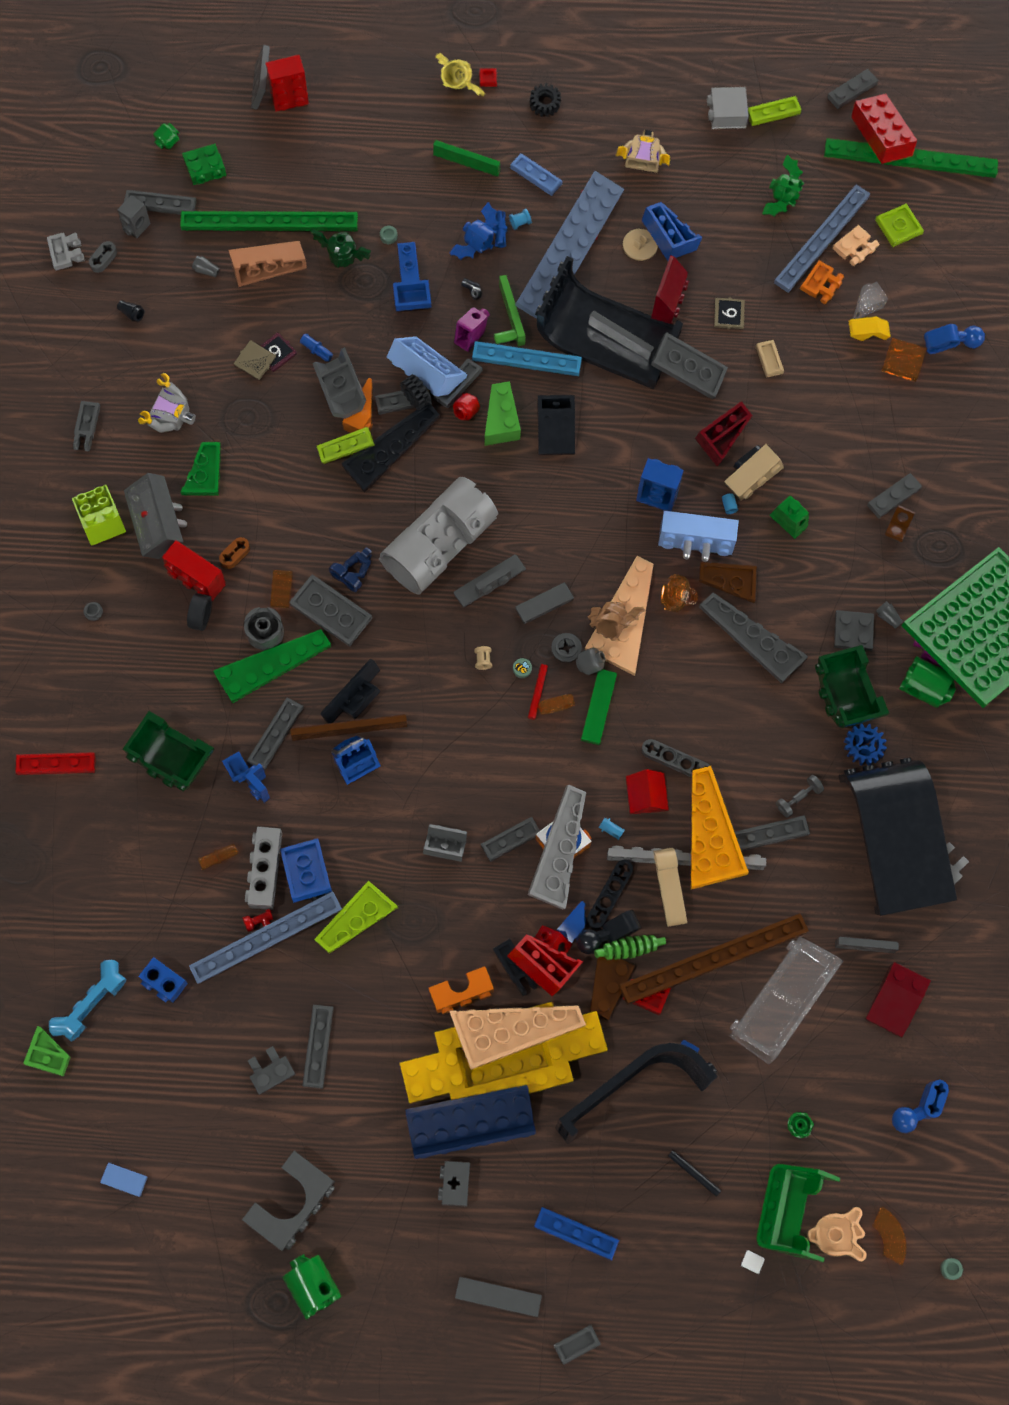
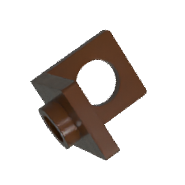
[885,505,915,542]

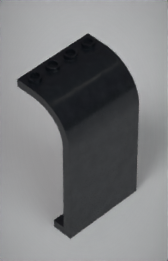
[535,256,683,390]
[838,757,957,916]
[555,1043,718,1144]

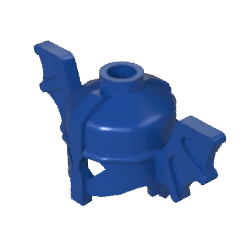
[450,202,499,260]

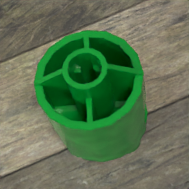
[899,656,956,708]
[282,1254,342,1319]

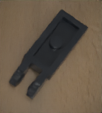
[493,939,538,996]

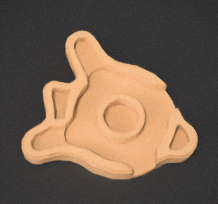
[807,1207,867,1262]

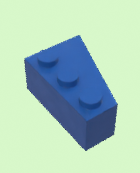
[642,202,702,261]

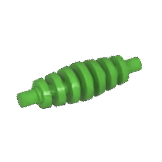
[594,935,666,960]

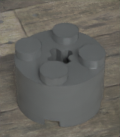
[244,607,284,651]

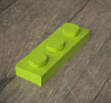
[748,96,801,126]
[317,427,374,464]

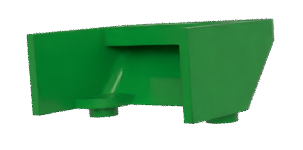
[756,1164,840,1262]

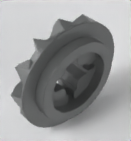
[551,633,582,663]

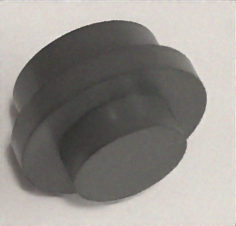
[83,602,103,621]

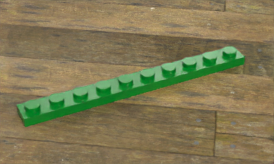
[824,138,998,178]
[180,211,358,231]

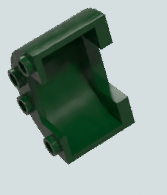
[815,645,889,728]
[123,711,214,791]

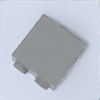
[707,87,748,129]

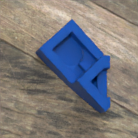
[557,901,587,943]

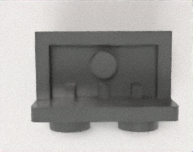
[423,824,467,862]

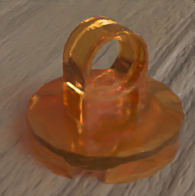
[661,574,698,612]

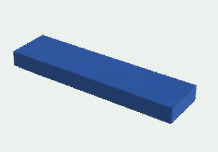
[534,1207,619,1260]

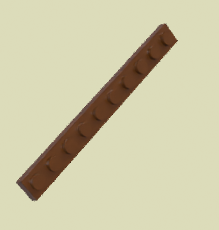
[619,913,809,1005]

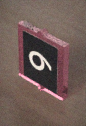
[261,333,297,372]

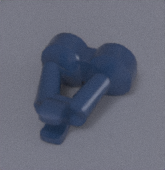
[329,547,372,592]

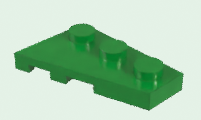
[181,442,221,496]

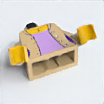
[616,130,670,173]

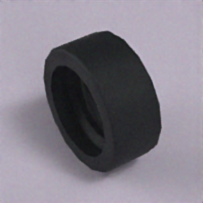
[187,593,212,631]

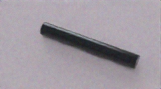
[668,1150,721,1197]

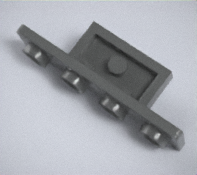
[454,555,526,608]

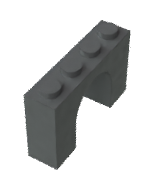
[242,1151,335,1252]

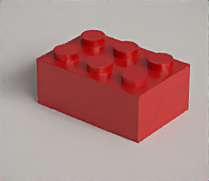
[265,55,309,112]
[162,540,226,601]

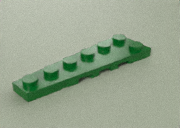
[213,629,331,704]

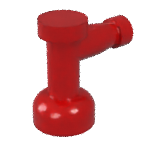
[242,909,273,932]

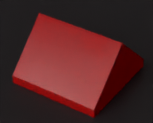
[626,769,669,814]

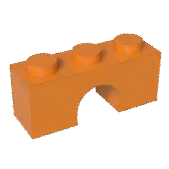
[429,966,494,1015]

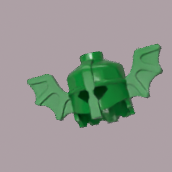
[762,155,804,217]

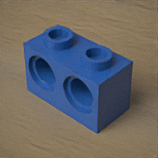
[138,957,188,1003]

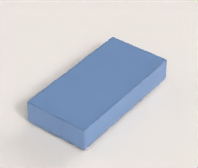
[100,1163,148,1197]

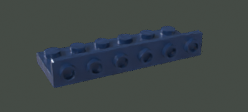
[405,1085,536,1159]

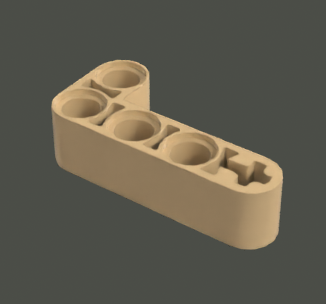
[653,847,687,927]

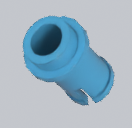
[599,818,625,840]

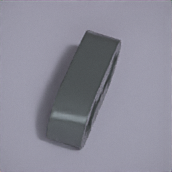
[89,241,117,273]

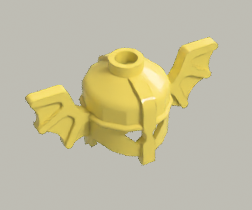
[435,53,485,96]

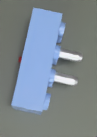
[658,511,739,562]

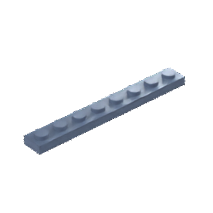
[774,185,870,293]
[189,892,342,984]

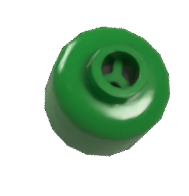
[153,123,179,150]

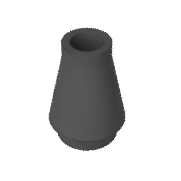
[192,256,220,278]
[876,601,903,629]

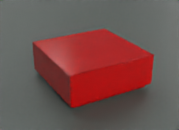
[480,68,497,87]

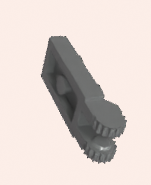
[73,401,101,451]

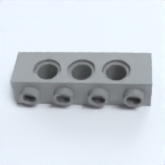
[245,827,283,910]

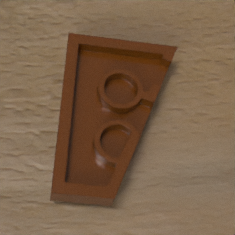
[699,562,757,603]
[590,957,635,1020]

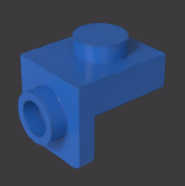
[222,751,249,783]

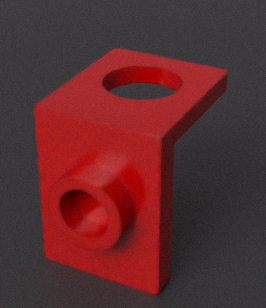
[534,925,572,954]

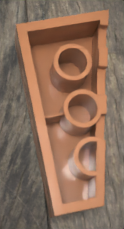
[229,241,307,287]

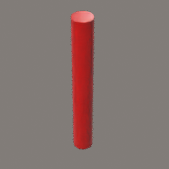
[528,664,548,720]

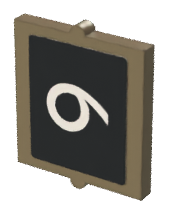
[714,297,745,330]

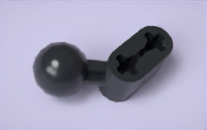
[576,910,641,954]

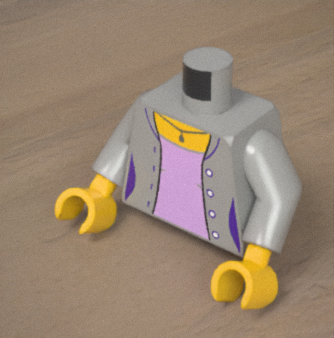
[138,373,196,433]

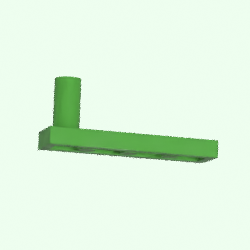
[494,275,525,346]

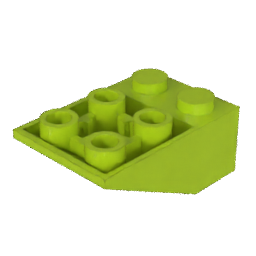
[72,485,126,546]

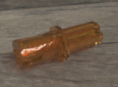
[198,844,238,870]

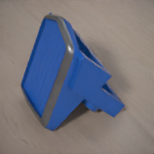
[331,736,381,785]

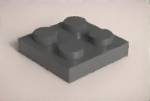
[834,610,874,651]

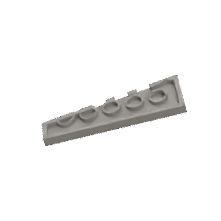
[527,784,586,910]

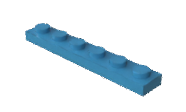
[472,341,582,376]

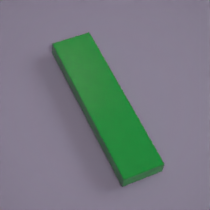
[433,140,500,177]
[581,669,617,745]

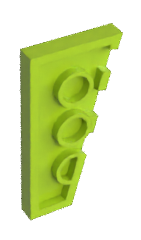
[314,881,398,954]

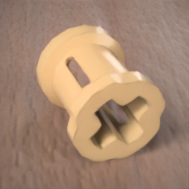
[474,646,492,670]

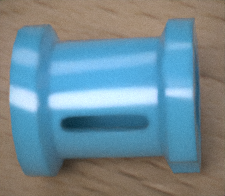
[509,209,531,230]

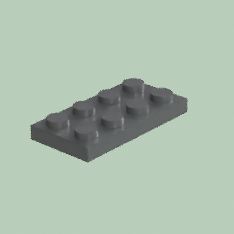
[651,332,728,400]
[289,574,372,647]

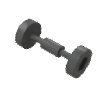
[776,775,824,818]

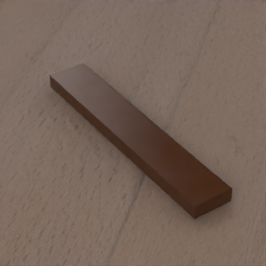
[290,714,407,741]

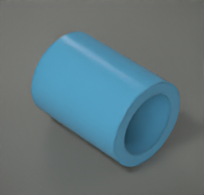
[722,493,738,514]

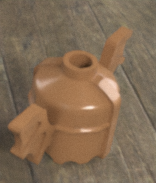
[588,602,645,641]

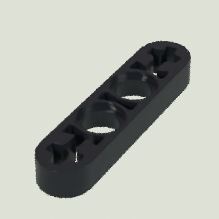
[587,860,633,930]

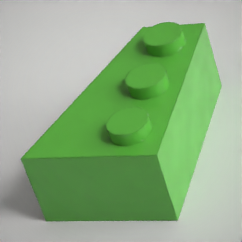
[484,381,521,446]

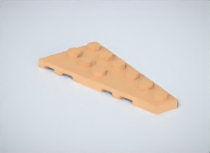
[585,556,653,676]
[449,1006,586,1070]

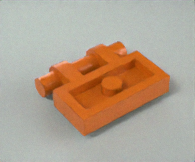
[800,260,844,304]

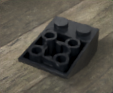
[537,395,575,455]

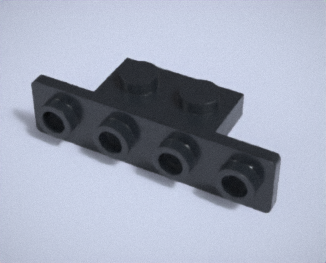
[320,659,380,724]

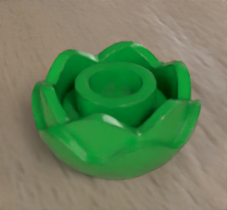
[787,1112,814,1138]

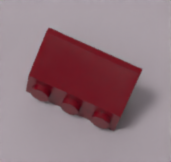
[651,255,689,324]

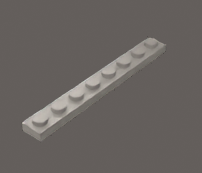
[607,846,766,870]

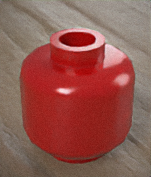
[453,393,480,421]

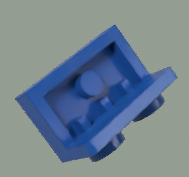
[245,763,270,803]

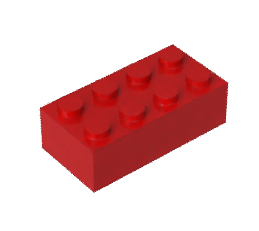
[851,94,917,164]

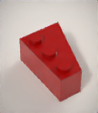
[507,934,583,996]

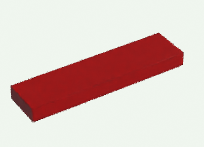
[15,752,95,775]

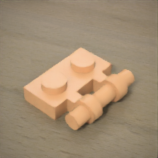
[833,225,879,266]

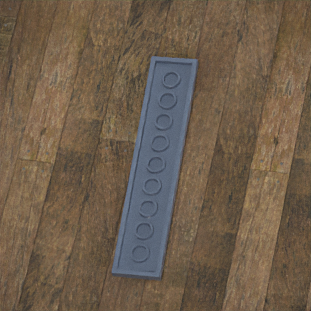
[515,171,624,319]

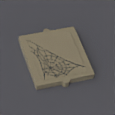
[234,340,276,380]

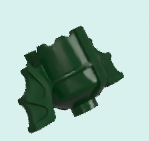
[310,229,371,268]

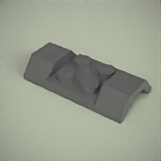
[312,347,366,419]

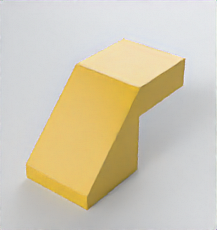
[849,317,890,341]

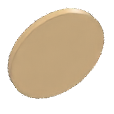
[623,229,658,261]

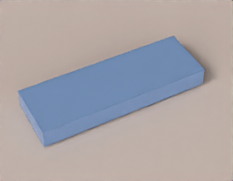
[510,153,562,196]

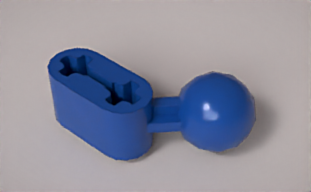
[924,324,985,354]
[892,1080,949,1134]

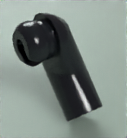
[461,278,482,300]

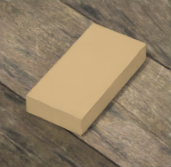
[756,340,784,378]

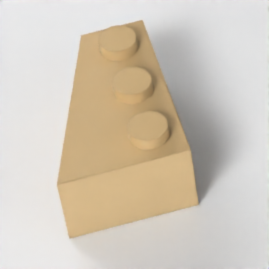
[724,444,784,501]

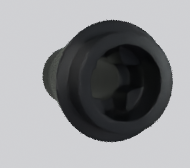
[117,300,145,322]

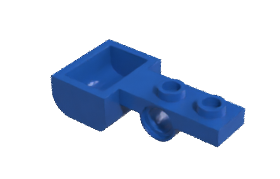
[393,242,431,311]

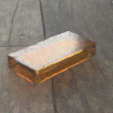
[270,570,293,608]

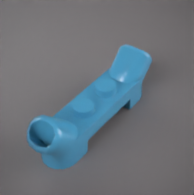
[49,960,126,1042]

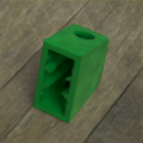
[770,496,809,539]

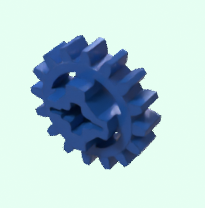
[844,724,887,765]

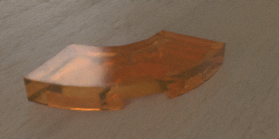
[872,1207,906,1265]

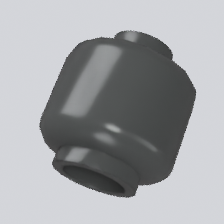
[576,647,606,675]

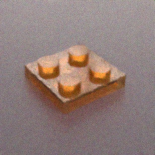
[882,337,927,382]

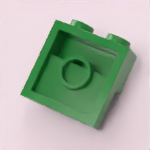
[182,144,226,185]

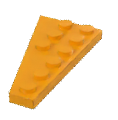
[691,766,748,889]

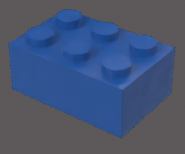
[636,458,684,511]

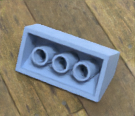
[387,337,467,397]

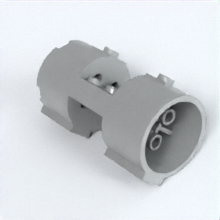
[379,477,498,594]

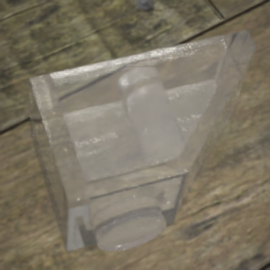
[852,282,888,319]

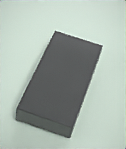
[554,1325,601,1365]

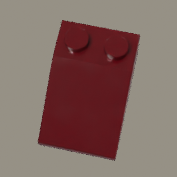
[865,962,931,1038]

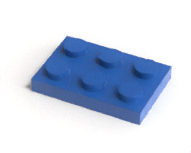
[280,839,332,903]

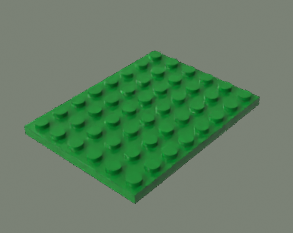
[901,547,1009,708]

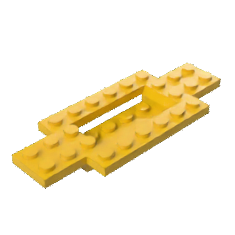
[400,1002,608,1104]

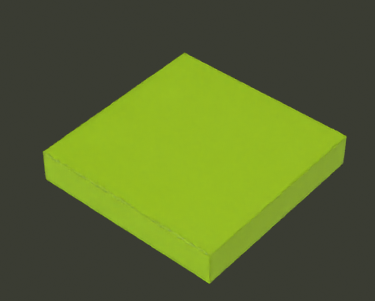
[875,203,924,247]

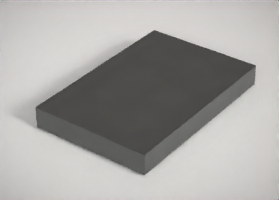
[251,45,270,110]

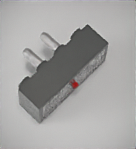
[124,473,187,559]

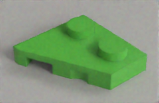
[23,1026,71,1077]

